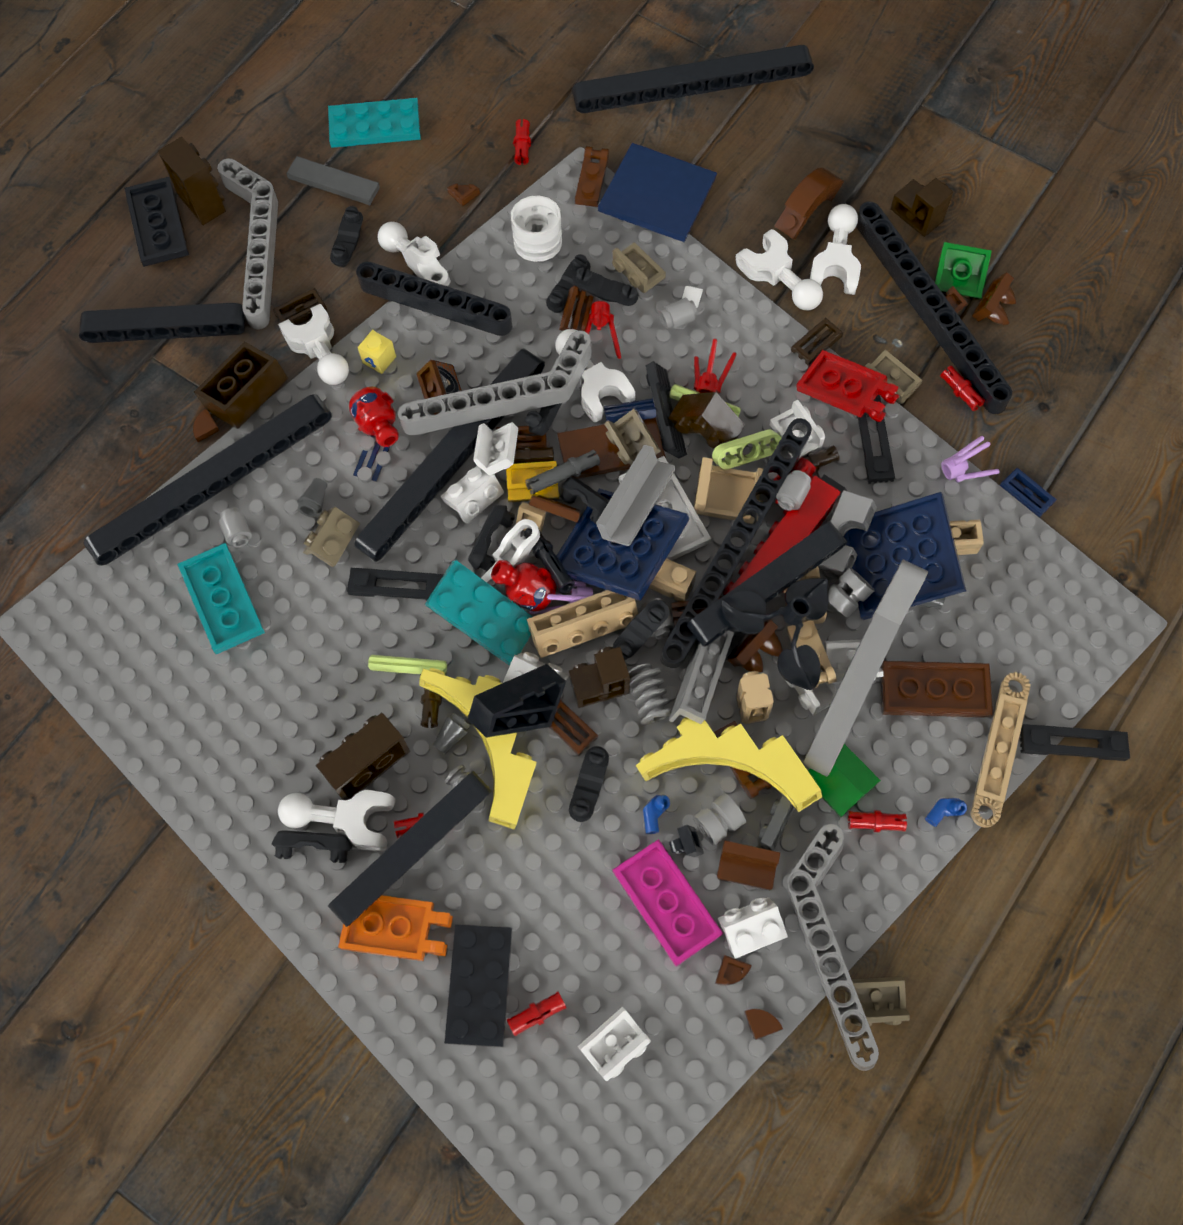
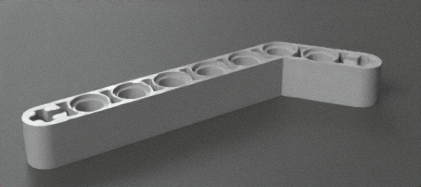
[217,159,278,330]
[398,331,592,435]
[802,560,928,777]
[787,824,879,1071]

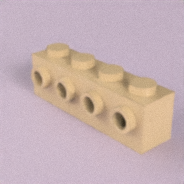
[527,590,638,658]

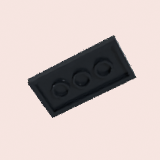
[124,177,189,267]
[444,924,513,1048]

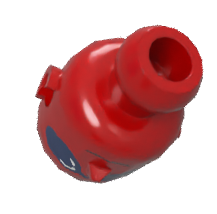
[349,386,399,447]
[491,560,557,612]

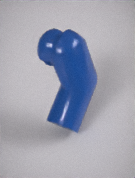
[643,794,670,834]
[925,798,967,827]

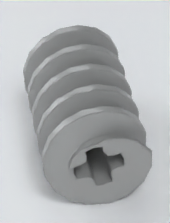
[628,664,672,725]

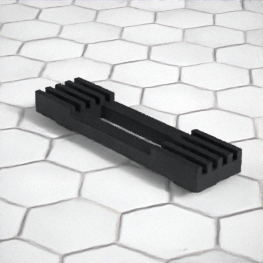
[645,361,687,459]
[856,395,895,484]
[347,567,444,601]
[1020,724,1130,761]

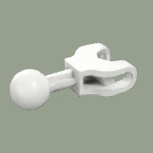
[810,204,861,295]
[378,222,451,286]
[736,229,823,310]
[278,304,349,385]
[555,329,635,422]
[481,519,540,587]
[278,790,396,851]

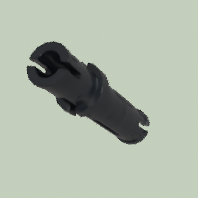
[524,527,575,593]

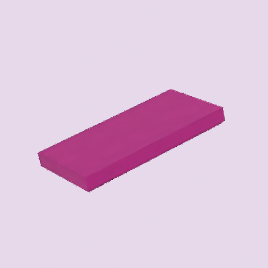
[612,839,723,967]

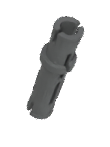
[525,450,600,495]

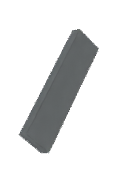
[286,156,380,205]

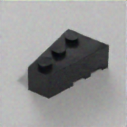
[467,664,566,738]

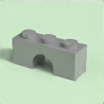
[818,490,877,576]

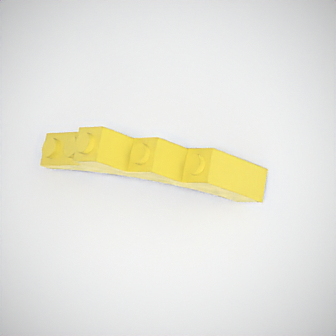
[419,668,537,830]
[636,717,822,812]

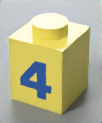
[358,330,396,374]

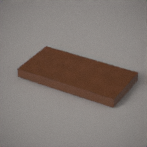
[557,417,666,479]
[880,661,993,718]

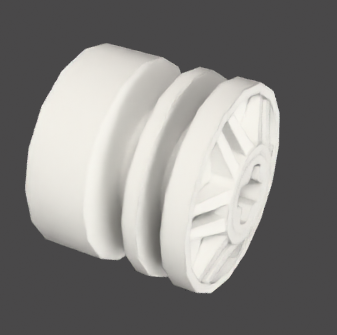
[511,196,562,262]

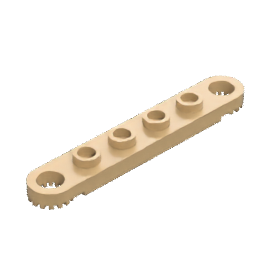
[971,672,1030,828]

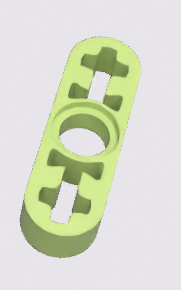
[712,429,782,469]

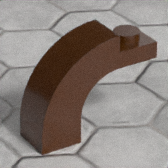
[775,167,844,239]

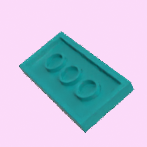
[328,98,421,148]
[177,543,265,655]
[424,560,533,665]

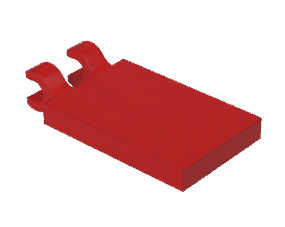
[796,350,899,422]

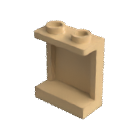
[694,457,763,524]

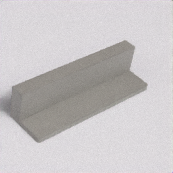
[596,445,675,546]
[669,631,734,724]

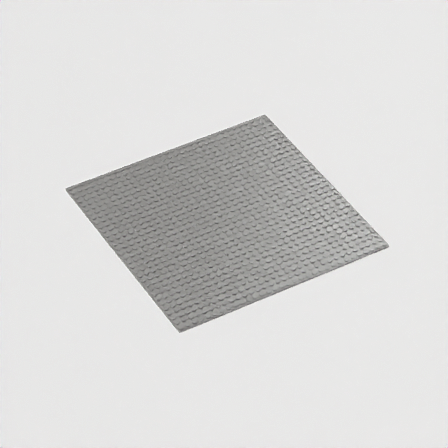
[0,147,1167,1225]

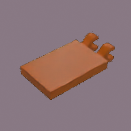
[338,895,453,961]

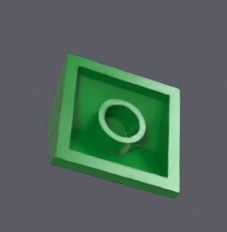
[935,242,992,299]
[808,744,881,817]

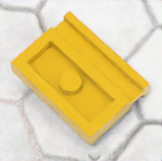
[506,461,559,502]

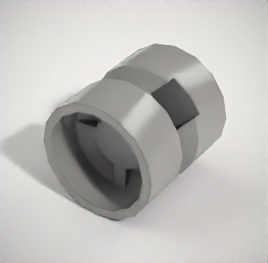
[827,567,875,618]
[693,793,746,846]

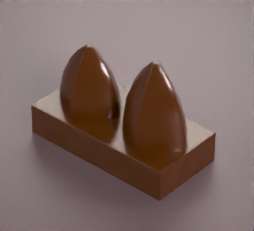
[972,272,1016,325]
[727,620,783,672]

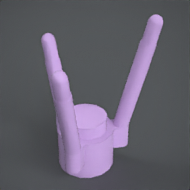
[941,436,1000,483]
[529,580,593,614]

